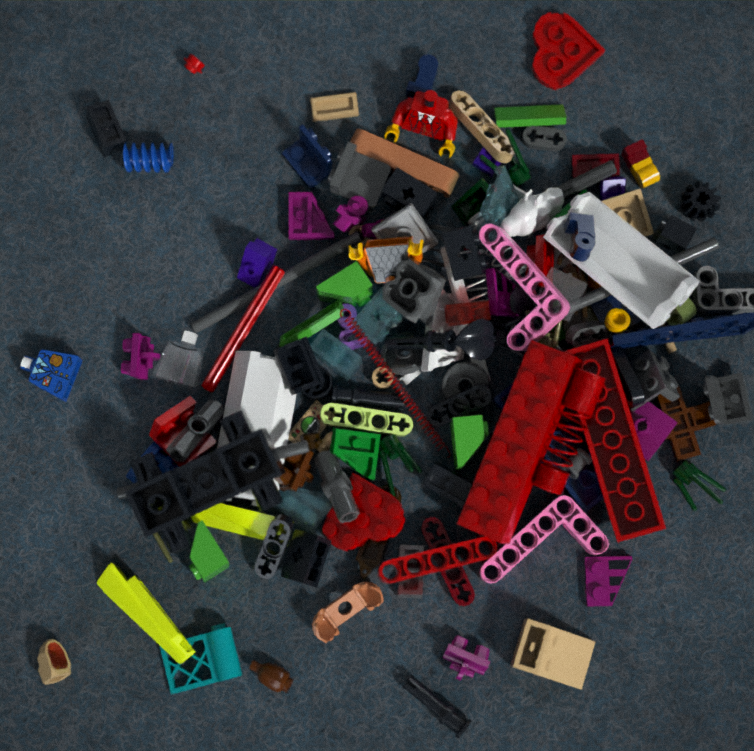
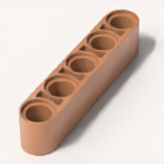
[350,129,460,197]

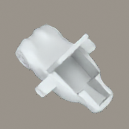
[500,183,564,237]

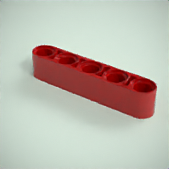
[377,536,497,584]

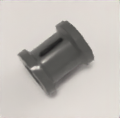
[560,447,592,479]

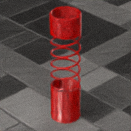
[533,368,606,495]

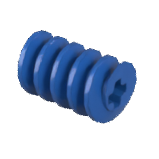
[123,142,174,173]

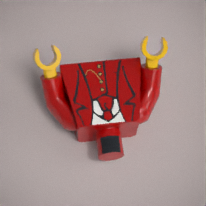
[384,90,458,158]

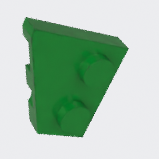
[330,428,381,481]

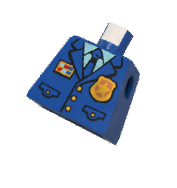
[20,350,83,402]

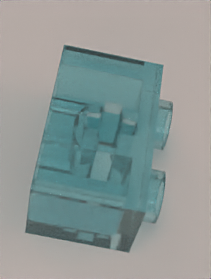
[351,287,404,345]
[310,329,362,381]

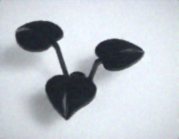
[453,284,543,373]

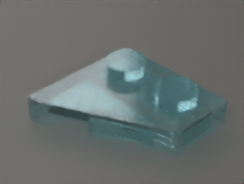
[480,166,519,226]
[274,488,333,534]

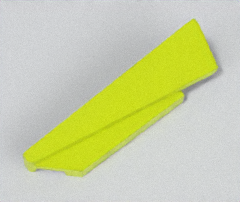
[191,503,294,546]
[96,563,196,664]

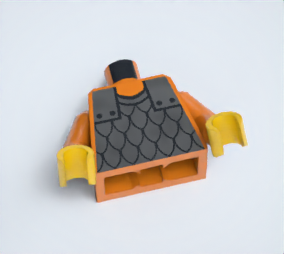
[348,236,424,284]

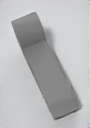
[693,266,754,315]

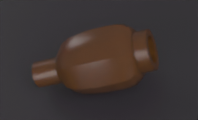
[249,660,294,693]

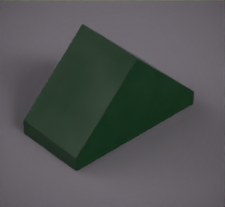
[451,178,497,225]

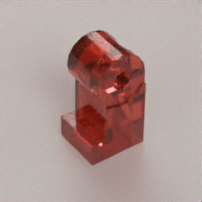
[444,301,491,326]

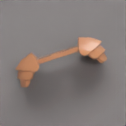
[312,582,384,643]

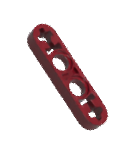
[421,517,475,606]

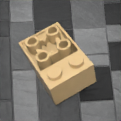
[510,619,595,690]

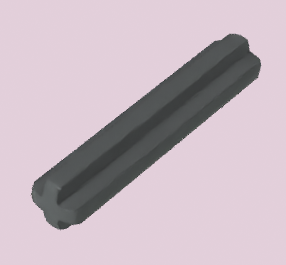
[555,161,617,198]

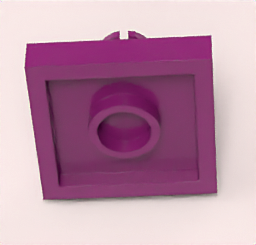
[631,402,678,462]

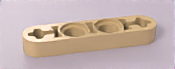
[449,91,515,163]

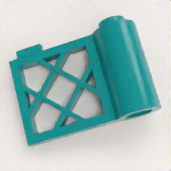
[160,623,242,694]

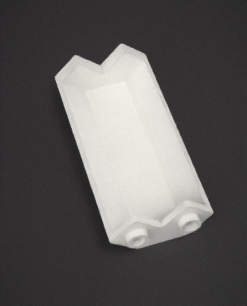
[543,192,700,329]
[217,351,297,507]

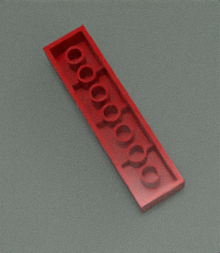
[563,339,666,542]
[457,340,583,544]

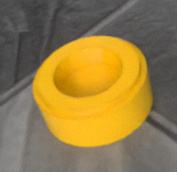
[604,308,630,333]

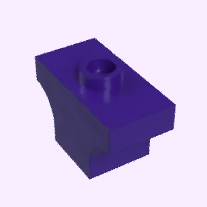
[237,238,277,288]

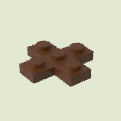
[656,386,717,462]

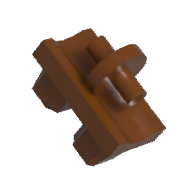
[274,451,314,491]

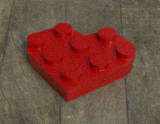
[532,12,605,90]
[322,473,405,551]

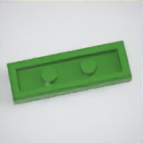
[494,105,566,128]
[279,300,344,347]

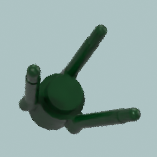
[480,129,531,187]
[378,434,422,497]
[673,460,726,511]

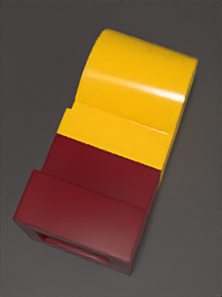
[621,139,660,189]

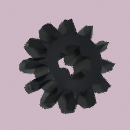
[680,181,721,222]

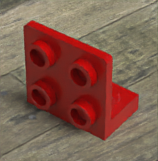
[149,396,217,467]

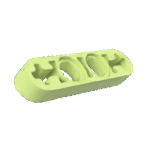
[319,403,413,436]

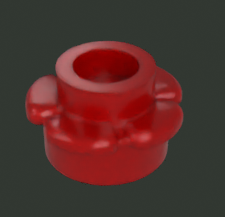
[184,53,205,75]

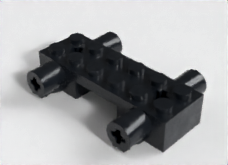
[124,410,286,553]

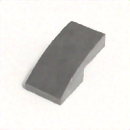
[398,545,424,599]

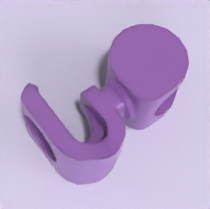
[337,303,367,351]

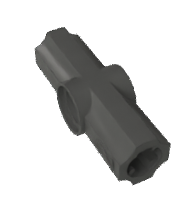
[166,400,224,463]
[314,450,360,523]

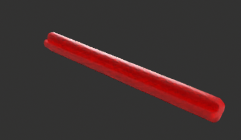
[201,265,285,392]

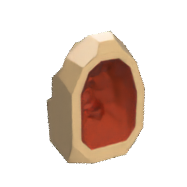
[37,639,71,685]

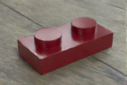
[571,154,620,179]

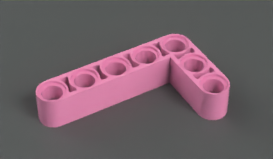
[479,224,570,351]
[479,495,609,584]

